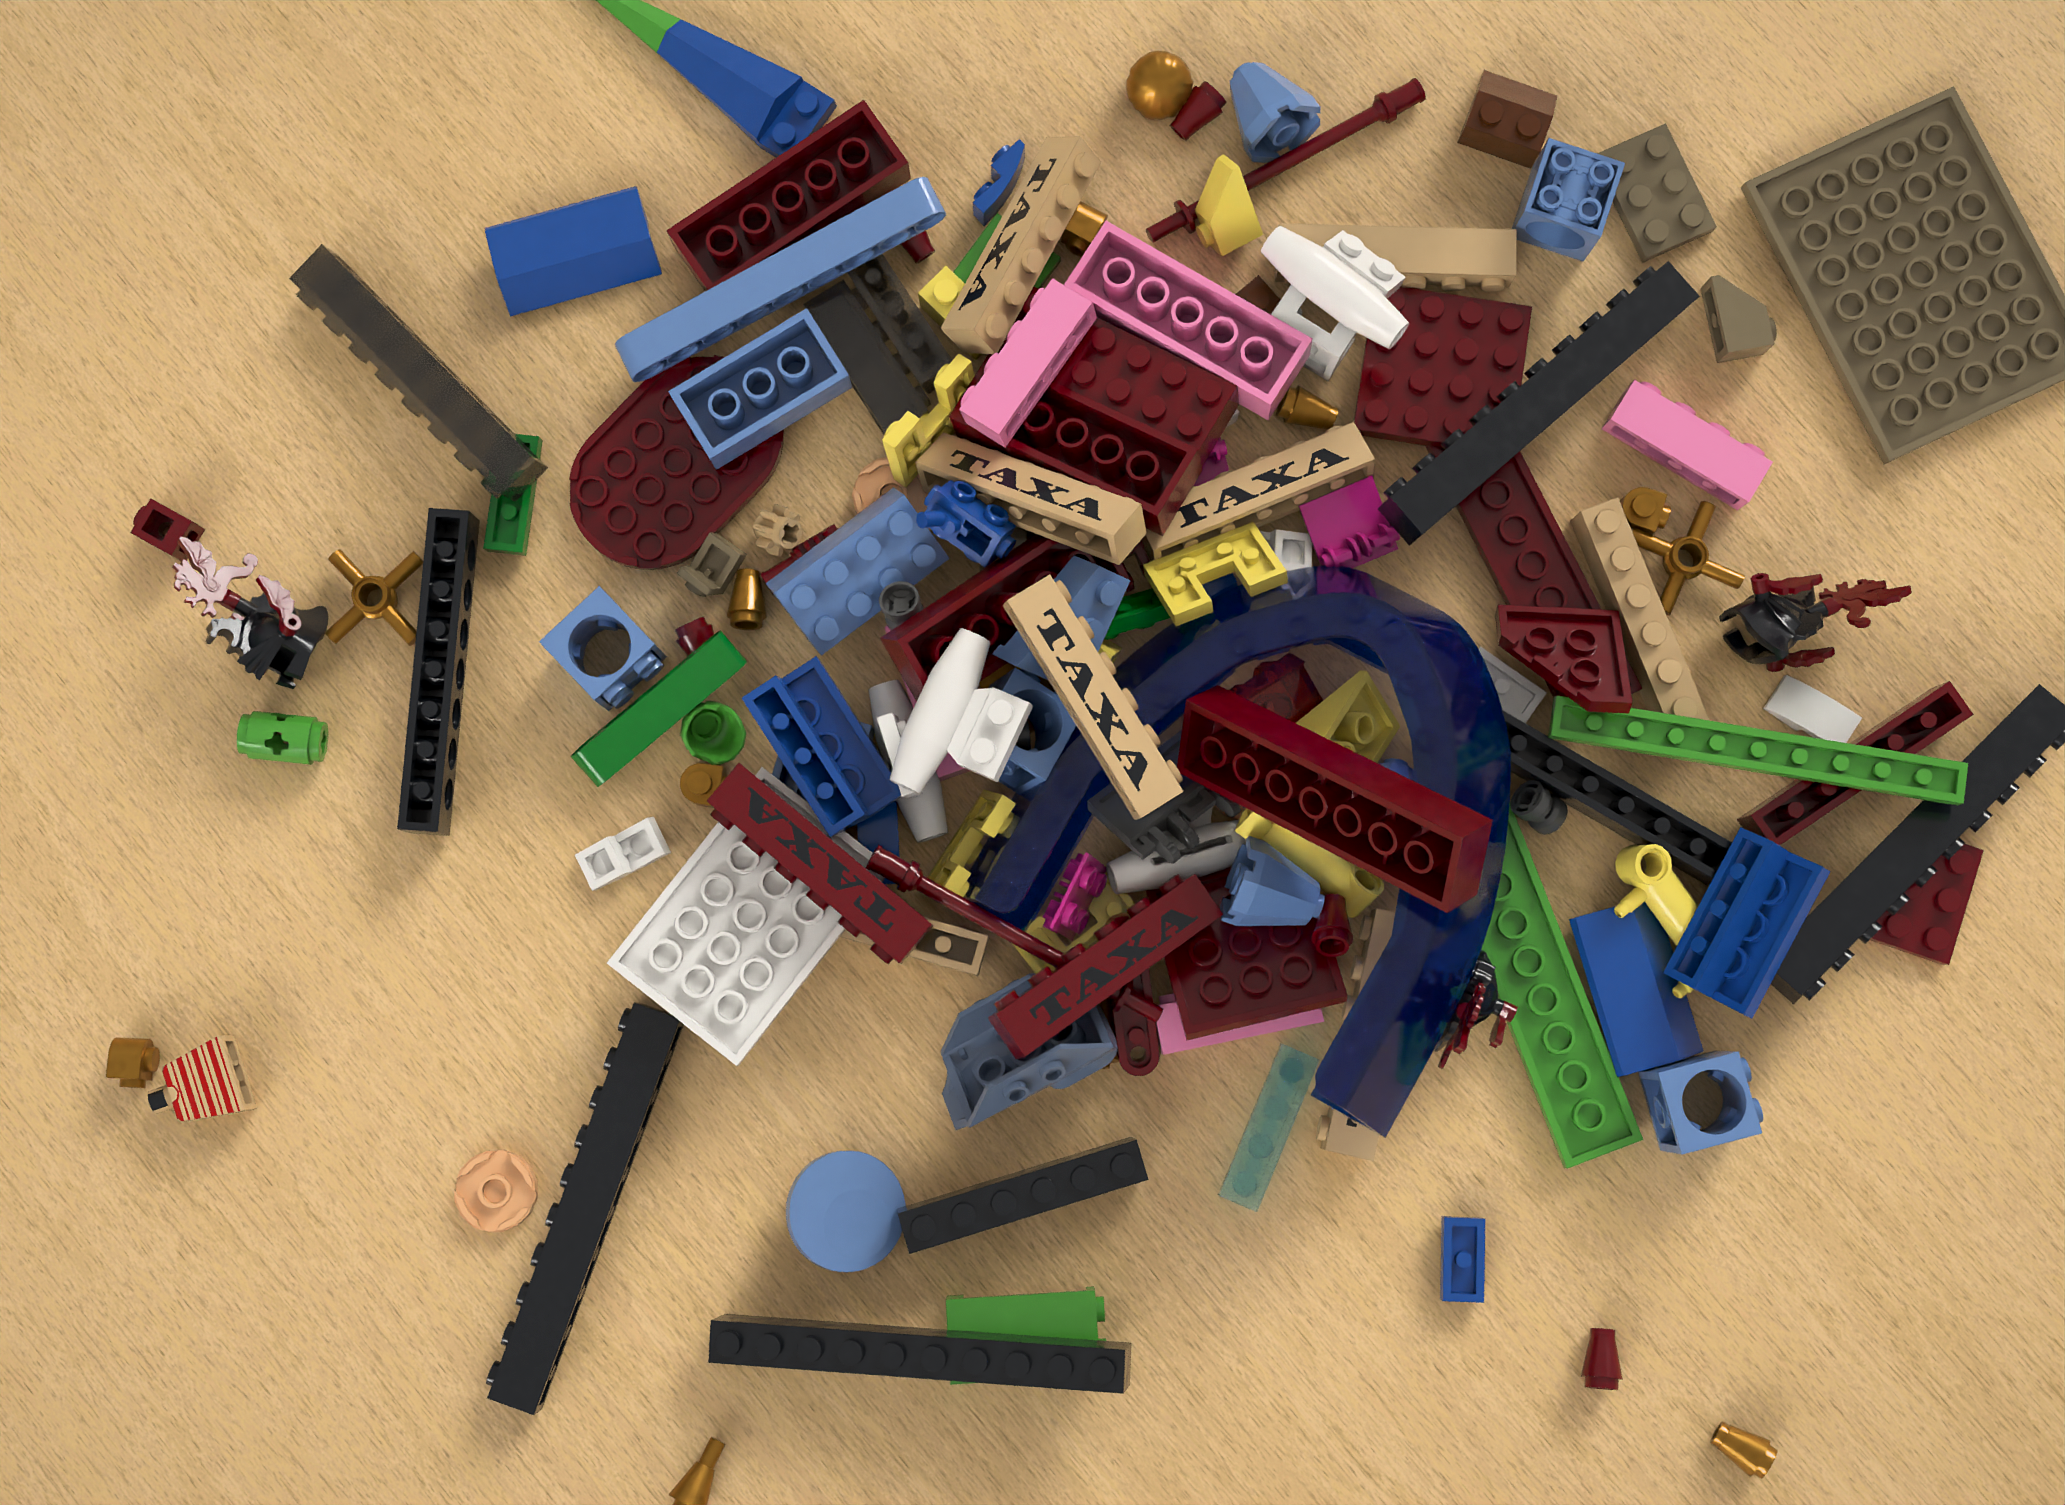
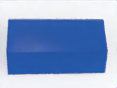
[485,186,662,317]
[742,656,902,837]
[1663,827,1830,1019]
[1569,902,1704,1077]

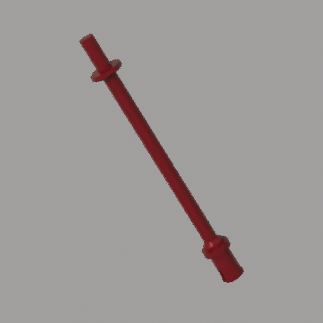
[1146,78,1426,243]
[865,844,1163,1023]

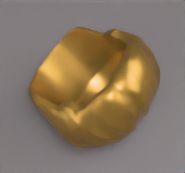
[1126,51,1194,120]

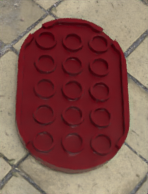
[569,355,784,570]

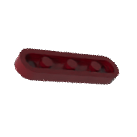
[1105,913,1160,1076]

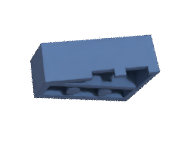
[992,556,1130,680]

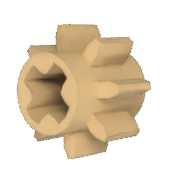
[753,504,803,557]

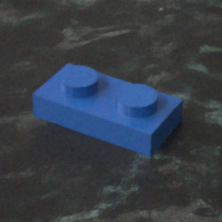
[1440,1216,1485,1303]

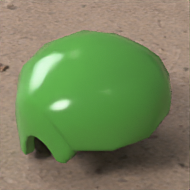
[680,701,746,765]

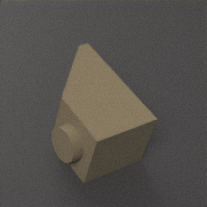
[1700,275,1777,363]

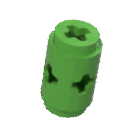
[237,711,328,765]

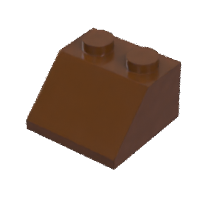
[1457,70,1557,169]

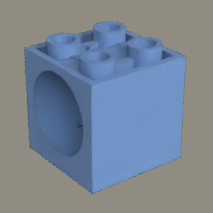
[1512,138,1625,261]
[539,586,667,711]
[988,667,1076,795]
[1638,1051,1763,1155]

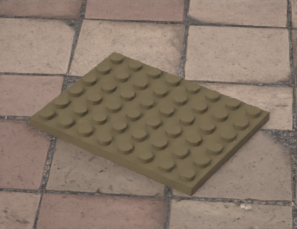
[1741,86,2065,464]

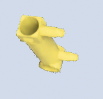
[1235,808,1384,918]
[1614,844,1698,998]

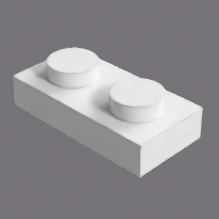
[1456,647,1547,723]

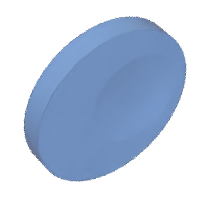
[786,1151,905,1272]

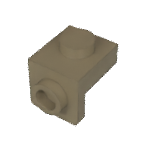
[677,532,747,597]

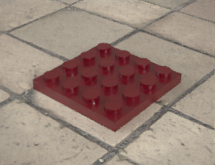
[1354,286,1532,449]
[1146,867,1348,1041]

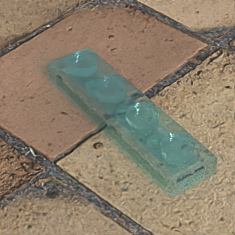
[1218,1043,1319,1212]

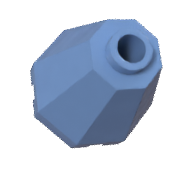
[1230,62,1321,163]
[1220,836,1325,926]

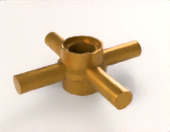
[1632,501,1745,616]
[325,549,423,646]

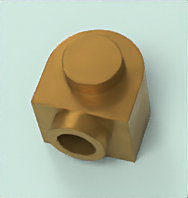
[1061,201,1108,257]
[1620,487,1671,535]
[680,763,727,808]
[106,1037,160,1088]

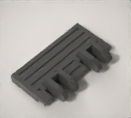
[1087,730,1241,864]

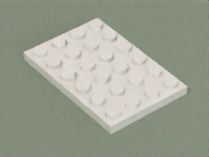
[607,767,885,1066]

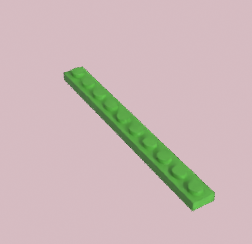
[1548,696,1968,806]

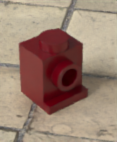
[130,499,205,561]

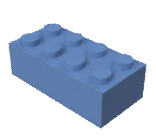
[668,308,852,470]
[766,487,950,656]

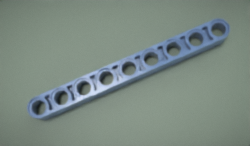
[615,177,946,382]

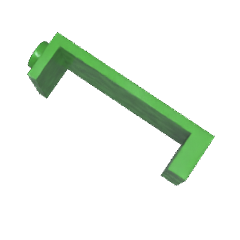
[946,1286,1106,1385]

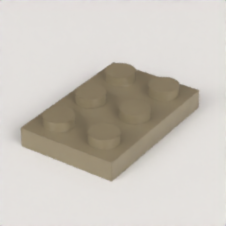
[1597,124,1717,263]

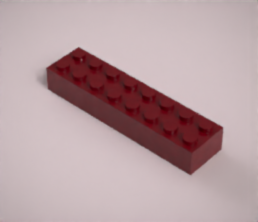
[1177,685,1493,913]

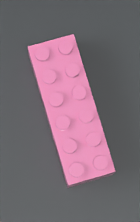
[1064,221,1313,420]

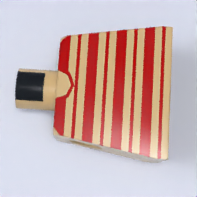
[148,1035,257,1122]

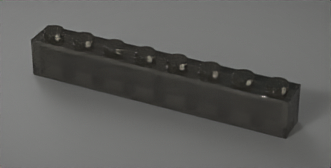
[289,244,548,502]

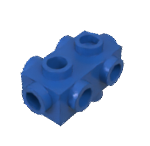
[916,480,1016,567]

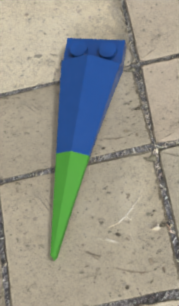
[596,0,837,157]

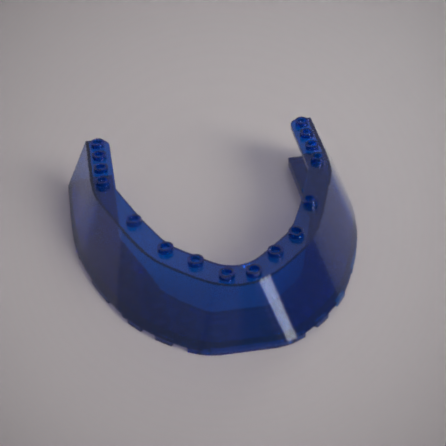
[963,566,1511,1138]

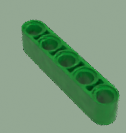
[570,630,747,787]

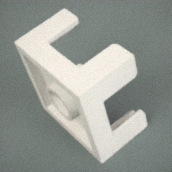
[1271,285,1357,381]

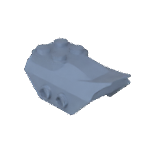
[940,973,1118,1130]

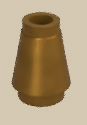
[1276,385,1338,430]
[727,568,767,630]
[1710,1421,1778,1479]

